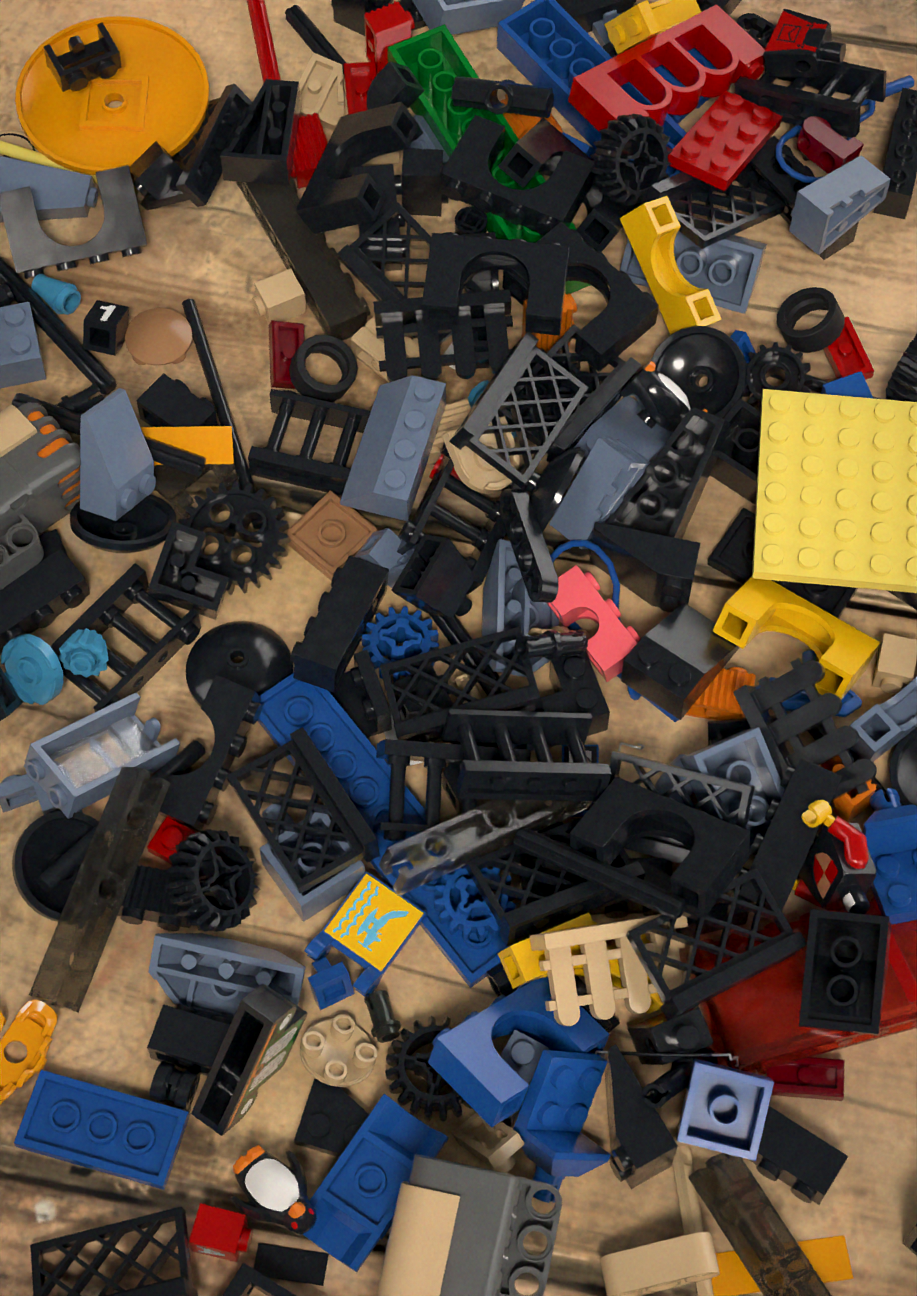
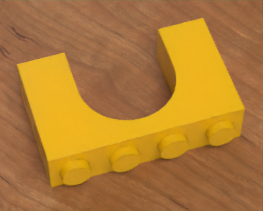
[712,577,880,700]

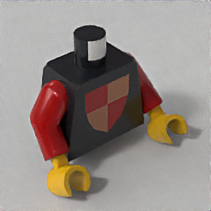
[792,800,876,914]

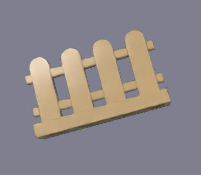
[529,914,690,1026]

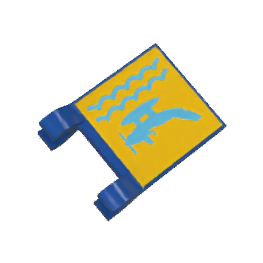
[304,871,427,997]

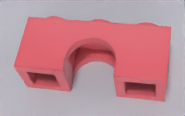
[546,565,641,682]

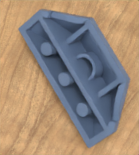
[482,539,559,677]
[148,933,306,1021]

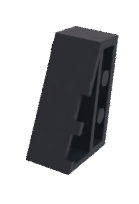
[220,79,301,186]

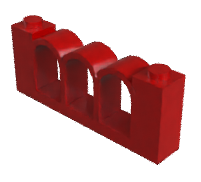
[568,4,765,131]

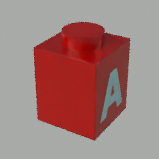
[189,1203,253,1263]

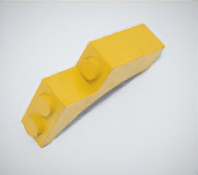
[604,0,701,54]
[497,913,663,1014]

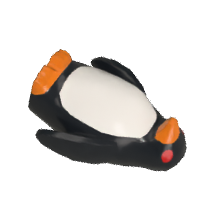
[619,361,708,433]
[231,1145,317,1235]

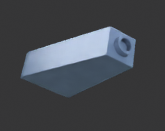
[0,156,99,222]

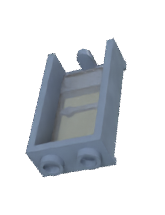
[24,693,180,819]

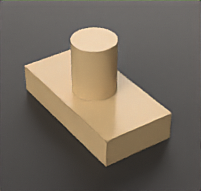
[452,1112,525,1173]

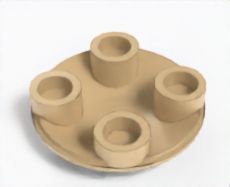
[300,1014,378,1087]

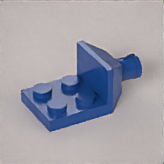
[863,788,917,925]
[513,1050,611,1203]

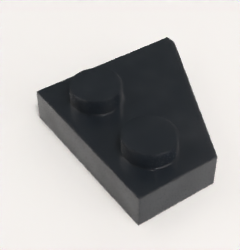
[294,1078,369,1157]

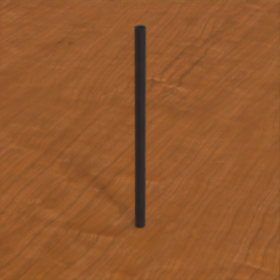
[182,299,263,529]

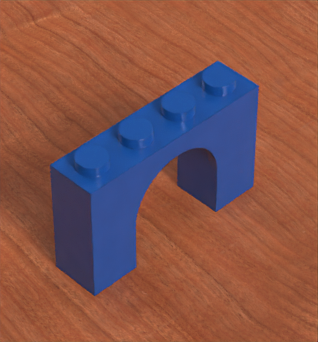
[428,977,610,1128]

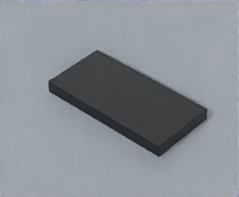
[707,508,858,619]

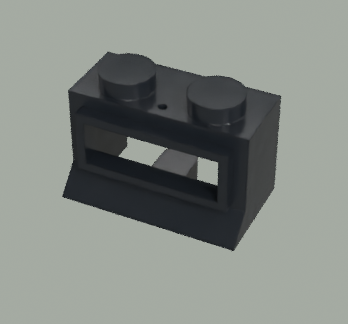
[44,22,122,92]

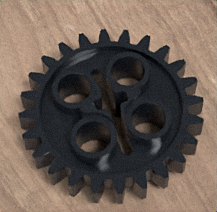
[178,481,291,595]

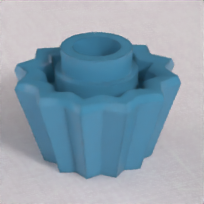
[58,628,109,678]

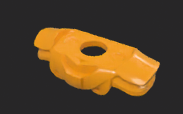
[0,999,58,1104]

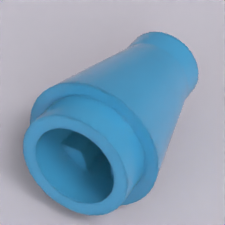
[31,274,81,315]

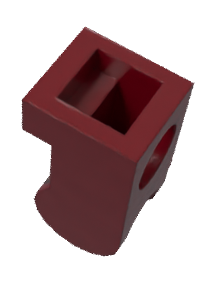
[796,116,864,174]

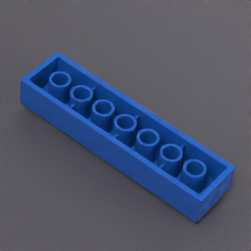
[497,0,687,180]

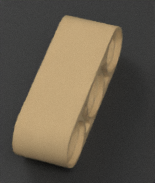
[600,1232,720,1296]

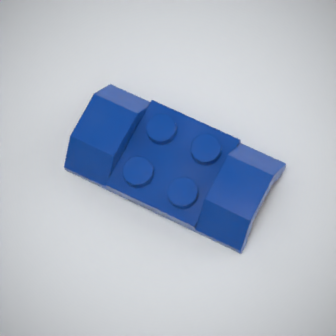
[302,1094,449,1272]

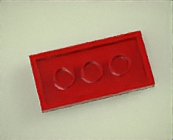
[668,91,783,191]

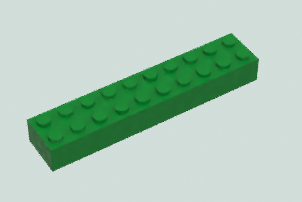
[387,24,590,294]

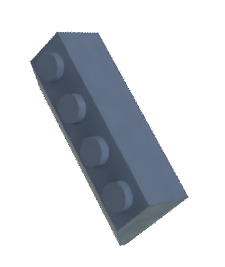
[620,228,767,314]
[340,375,446,521]

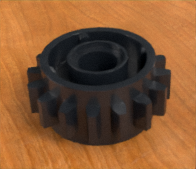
[742,342,813,411]

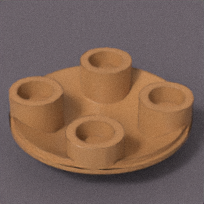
[125,308,192,365]

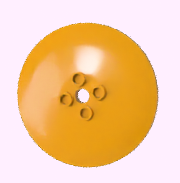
[15,16,210,175]

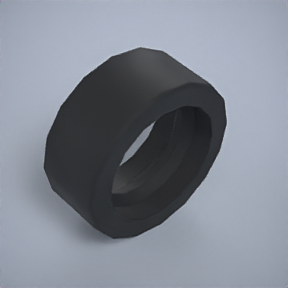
[776,287,845,353]
[289,335,358,402]

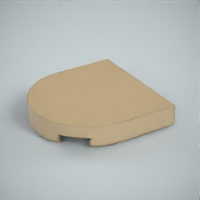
[442,416,520,494]

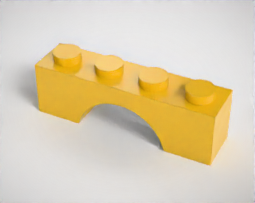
[620,196,722,335]

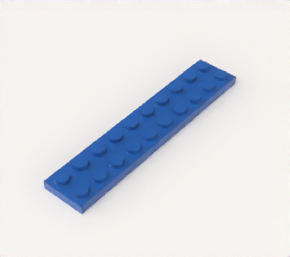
[257,673,516,988]

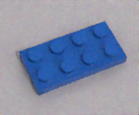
[14,1070,190,1190]

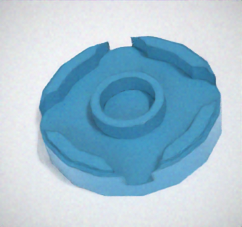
[1,634,64,705]

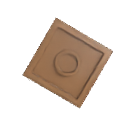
[285,490,379,581]

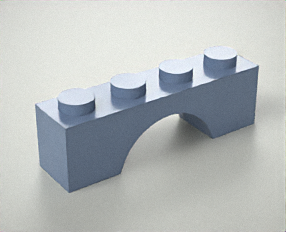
[849,676,917,762]

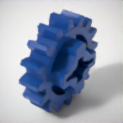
[362,606,439,682]
[434,858,516,942]

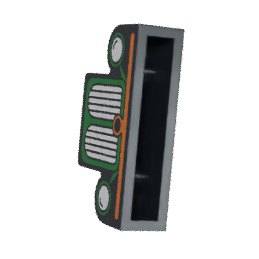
[191,984,308,1136]

